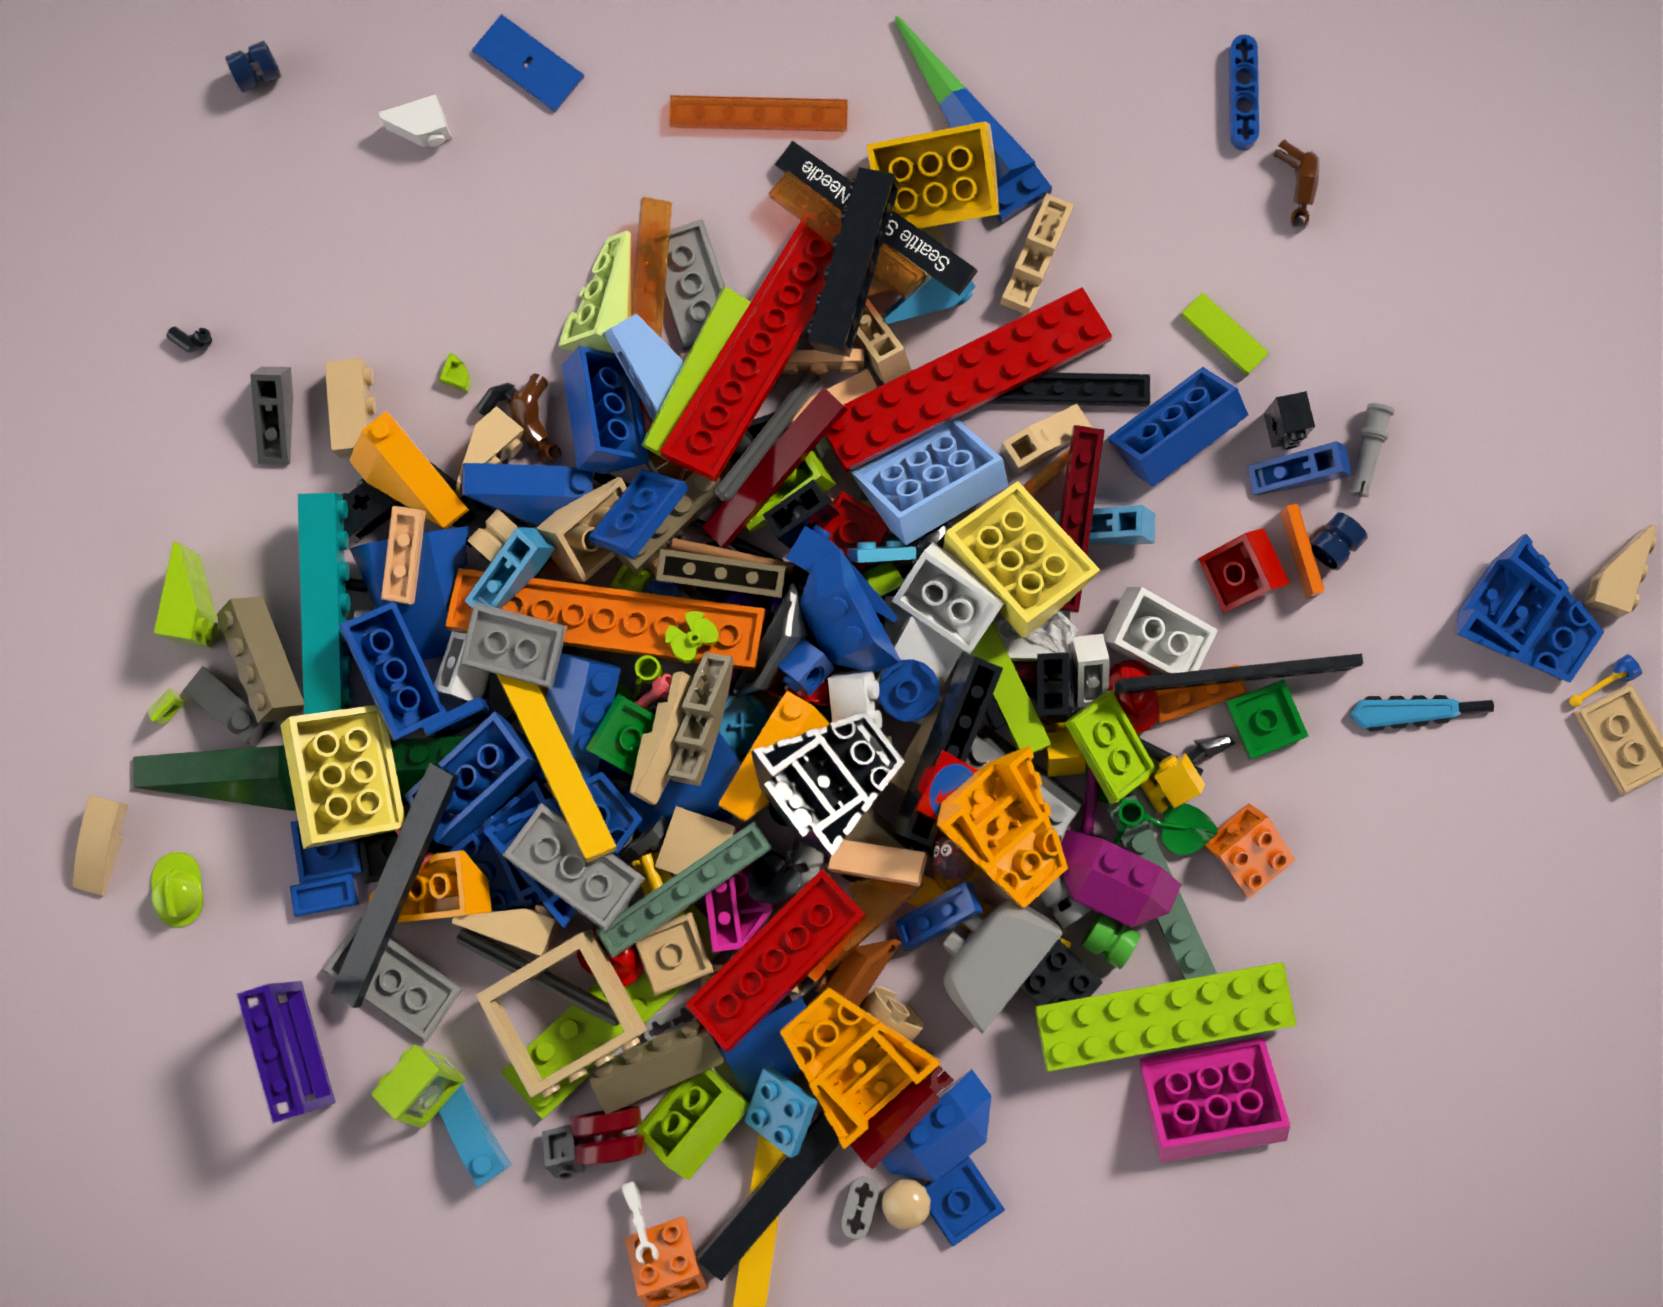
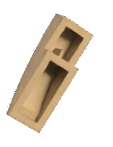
[73,795,129,895]

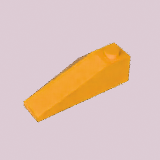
[349,411,469,529]

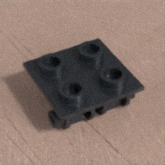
[1020,939,1103,1006]

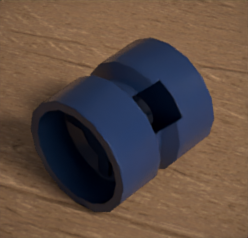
[225,40,282,93]
[1310,512,1368,571]

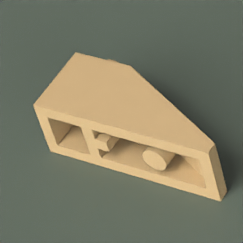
[855,298,911,384]

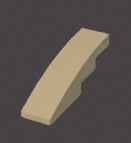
[1000,194,1074,315]
[630,671,693,805]

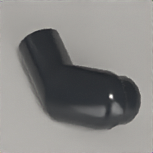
[475,382,519,416]

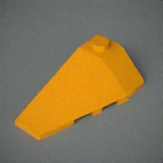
[718,691,830,822]
[369,850,492,923]

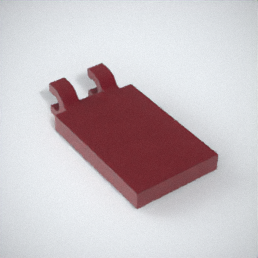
[850,1045,954,1170]

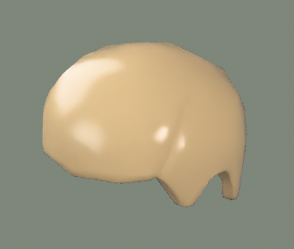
[882,1179,931,1229]

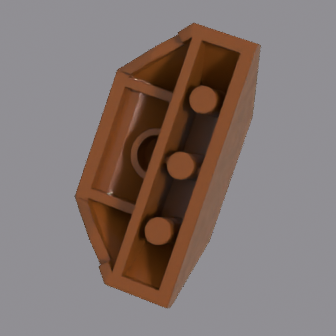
[815,939,901,1007]

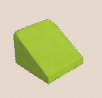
[863,561,904,598]
[148,688,185,725]

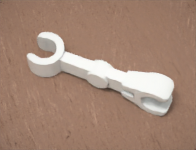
[622,1182,659,1265]

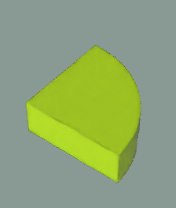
[439,352,470,393]

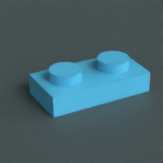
[847,540,916,563]

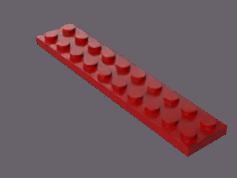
[660,212,841,482]
[825,287,1113,473]

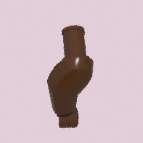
[1273,139,1319,229]
[510,373,561,464]

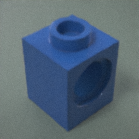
[778,639,835,696]

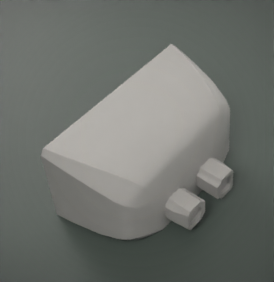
[942,900,1063,1033]

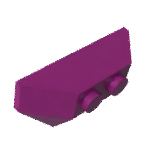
[1061,830,1181,928]

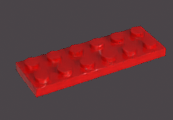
[685,869,867,1052]

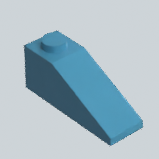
[880,274,976,324]
[1055,505,1155,545]
[465,527,556,608]
[439,1084,512,1187]

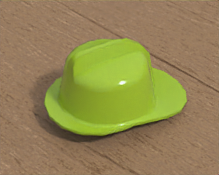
[151,852,203,927]

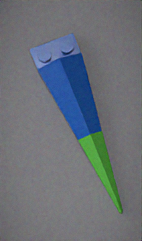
[895,16,1052,223]

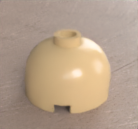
[861,985,924,1041]

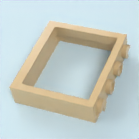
[476,929,647,1098]

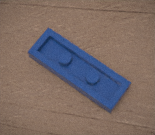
[894,881,983,951]

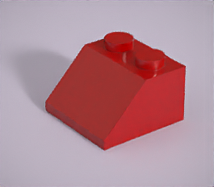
[1198,528,1290,614]

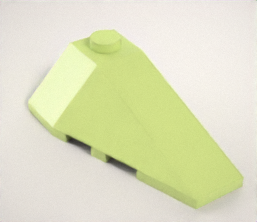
[559,230,631,354]

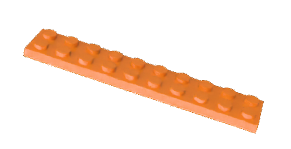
[445,568,765,672]

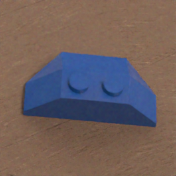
[799,549,901,673]
[881,1069,992,1182]

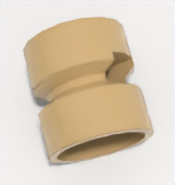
[467,509,517,563]

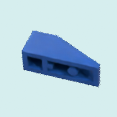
[1247,441,1352,496]

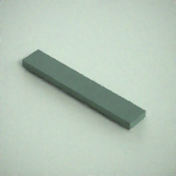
[595,822,773,958]

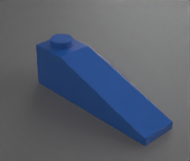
[462,463,593,526]
[786,525,899,623]

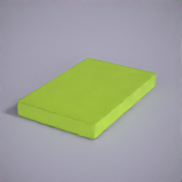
[1064,690,1157,804]

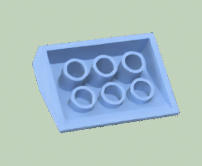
[851,418,1008,545]

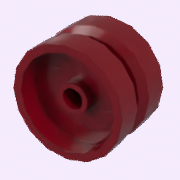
[570,1106,646,1165]

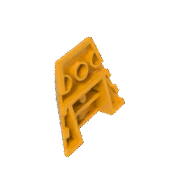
[937,746,1068,908]
[780,987,941,1149]

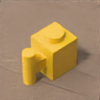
[1042,723,1086,777]
[1140,753,1205,814]
[632,849,674,896]

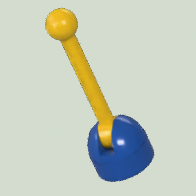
[1569,654,1642,707]

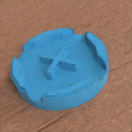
[719,695,769,755]

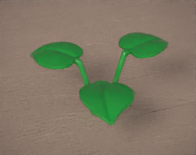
[1087,766,1218,855]

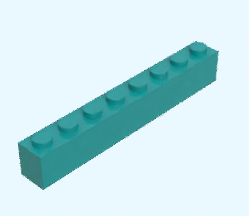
[298,493,353,715]

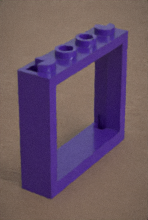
[237,981,336,1123]

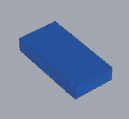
[290,874,359,917]

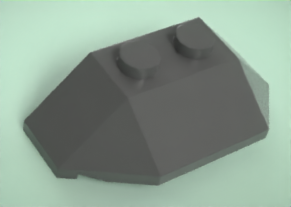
[729,583,811,698]

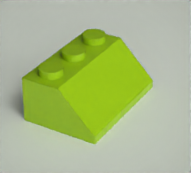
[636,1068,750,1181]

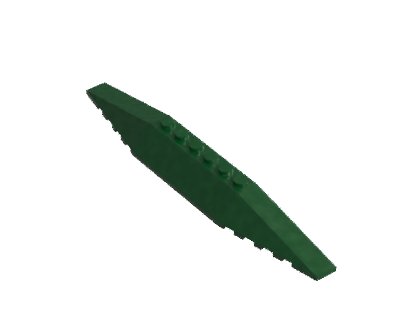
[133,734,547,811]

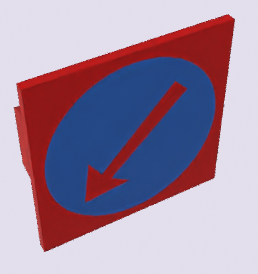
[916,750,978,821]

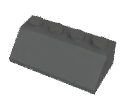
[965,724,1084,837]

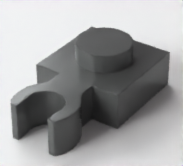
[619,816,670,864]

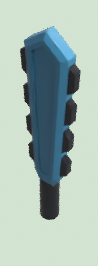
[1349,695,1494,732]

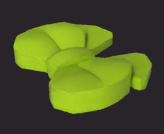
[665,611,719,663]

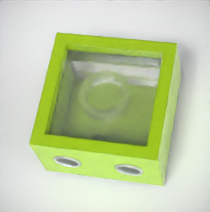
[371,1044,466,1128]

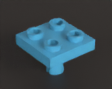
[744,1066,818,1158]

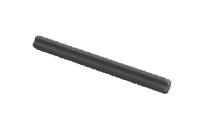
[715,372,821,502]
[456,928,620,1026]

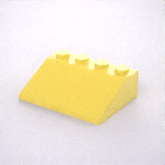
[943,481,1100,638]
[280,705,405,849]

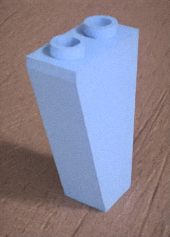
[603,314,684,421]

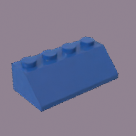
[562,346,649,474]
[1107,367,1248,487]
[339,601,446,741]
[534,653,621,781]
[404,712,541,847]

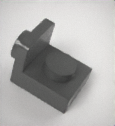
[542,1124,585,1179]

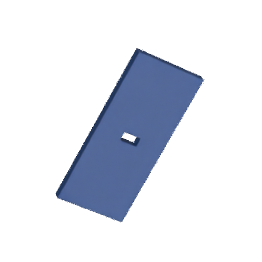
[472,14,584,112]

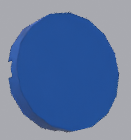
[878,659,940,722]

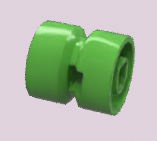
[1081,913,1141,969]

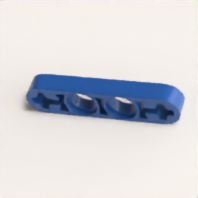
[1228,34,1260,150]

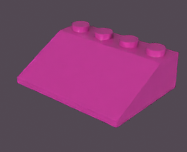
[1139,1037,1291,1163]

